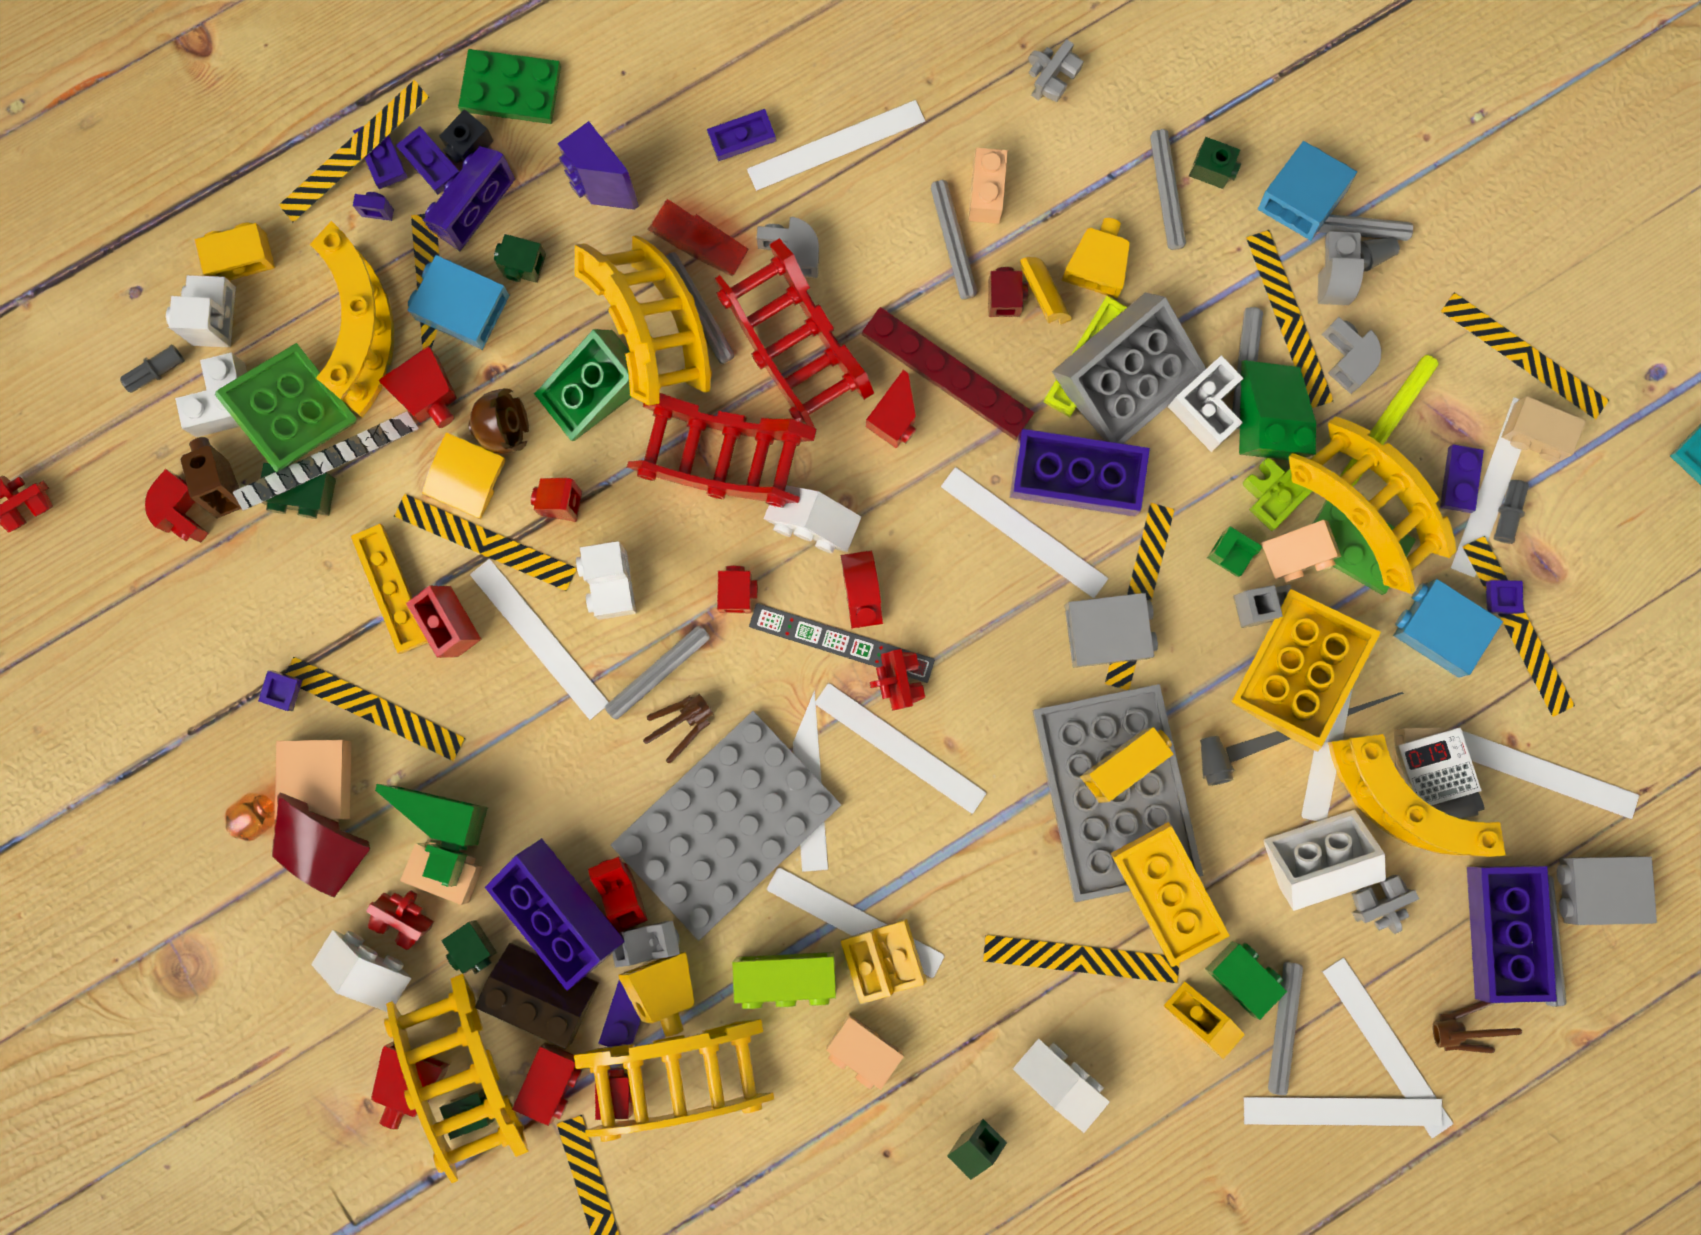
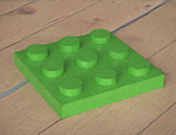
[215,343,357,472]

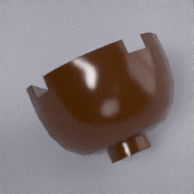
[469,388,529,453]

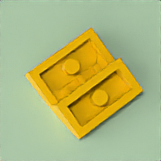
[1020,257,1072,325]
[422,432,506,520]
[840,919,927,1004]

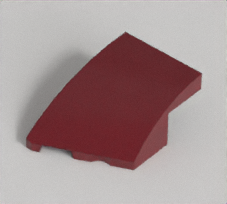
[272,792,370,898]

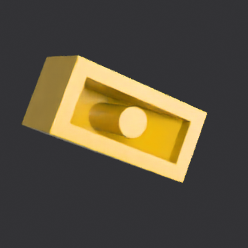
[1164,982,1245,1060]

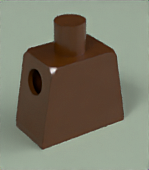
[180,437,242,519]

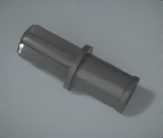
[120,345,185,393]
[1493,480,1529,544]

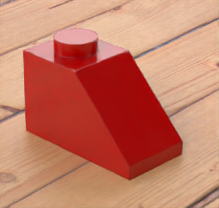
[866,369,917,448]
[531,478,582,522]

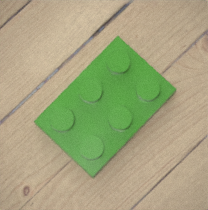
[1312,500,1416,595]

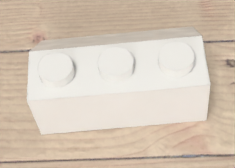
[1264,809,1386,911]

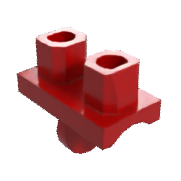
[0,475,53,533]
[869,649,925,711]
[366,890,434,950]

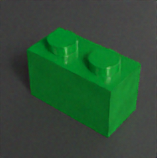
[1205,941,1287,1020]

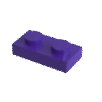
[707,109,776,162]
[353,126,408,190]
[396,126,459,195]
[1440,444,1484,513]
[598,980,641,1047]

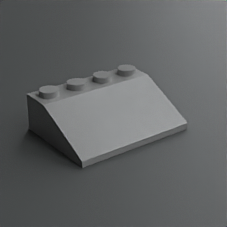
[1052,292,1206,444]

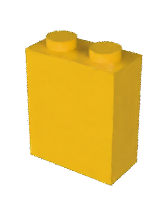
[1080,727,1174,803]

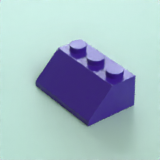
[557,121,639,210]
[423,146,515,251]

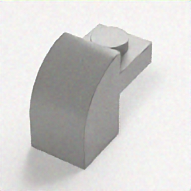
[757,217,819,278]
[1318,231,1364,305]
[1322,317,1381,394]
[1233,585,1291,628]
[612,921,680,968]

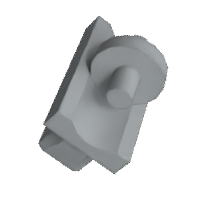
[1028,39,1084,102]
[1352,875,1419,934]

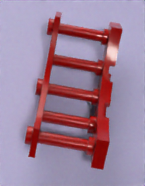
[715,238,874,428]
[626,393,817,508]

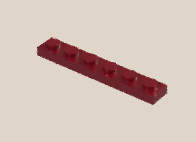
[862,307,1035,440]

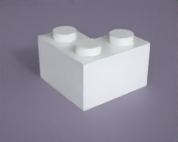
[166,275,236,347]
[175,352,247,437]
[1168,355,1243,452]
[763,485,861,553]
[576,541,636,620]
[311,930,411,1012]
[1013,1038,1110,1133]

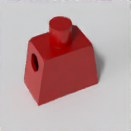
[379,346,457,428]
[371,1042,450,1130]

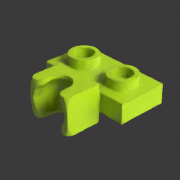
[1243,458,1312,531]

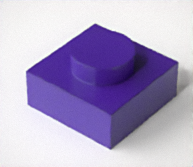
[353,192,394,221]
[1486,580,1524,614]
[258,670,303,711]

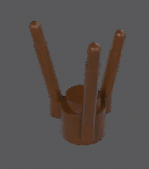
[643,694,714,763]
[1432,1001,1522,1053]

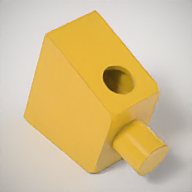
[1061,218,1130,299]
[618,952,694,1037]

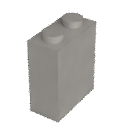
[1064,593,1158,668]
[1557,856,1657,925]

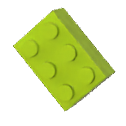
[732,952,836,1009]

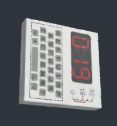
[1395,728,1481,805]

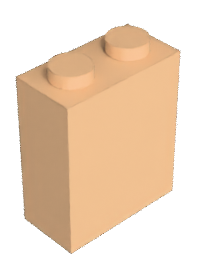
[274,740,352,823]

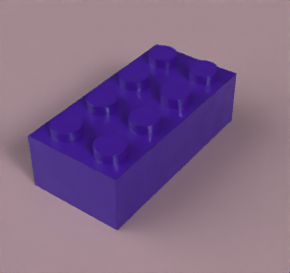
[1009,429,1150,517]
[485,838,625,990]
[1467,865,1557,1003]

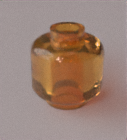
[225,793,275,841]

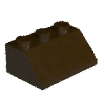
[474,943,599,1049]

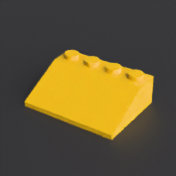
[1231,589,1381,752]

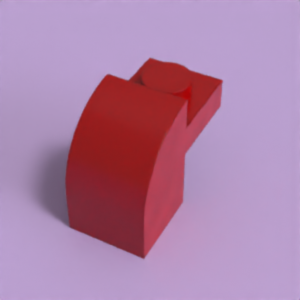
[145,469,209,543]
[841,550,883,629]
[588,856,648,932]

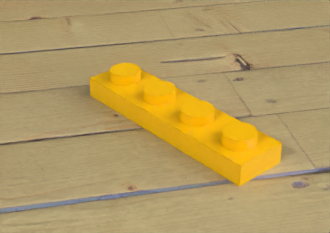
[351,524,428,654]

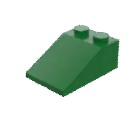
[534,329,631,441]
[1239,360,1316,460]
[375,784,488,851]

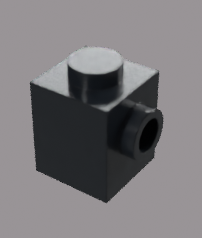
[439,109,494,163]

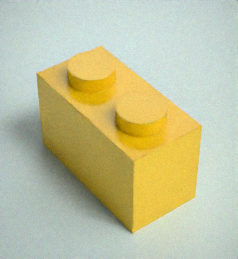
[194,222,275,281]

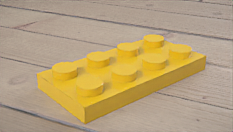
[1110,822,1230,967]

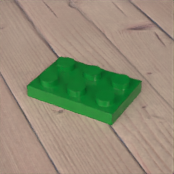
[458,49,561,124]

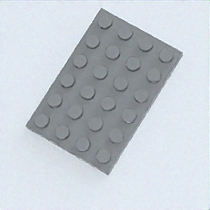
[1032,684,1203,902]
[611,711,841,941]

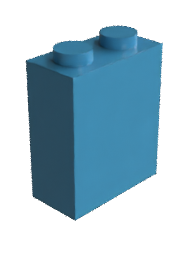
[1257,141,1357,241]
[408,255,510,350]
[1393,579,1503,678]

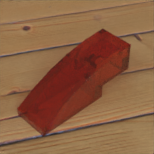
[647,199,749,276]

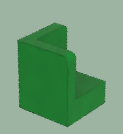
[1207,526,1262,577]
[422,844,467,887]

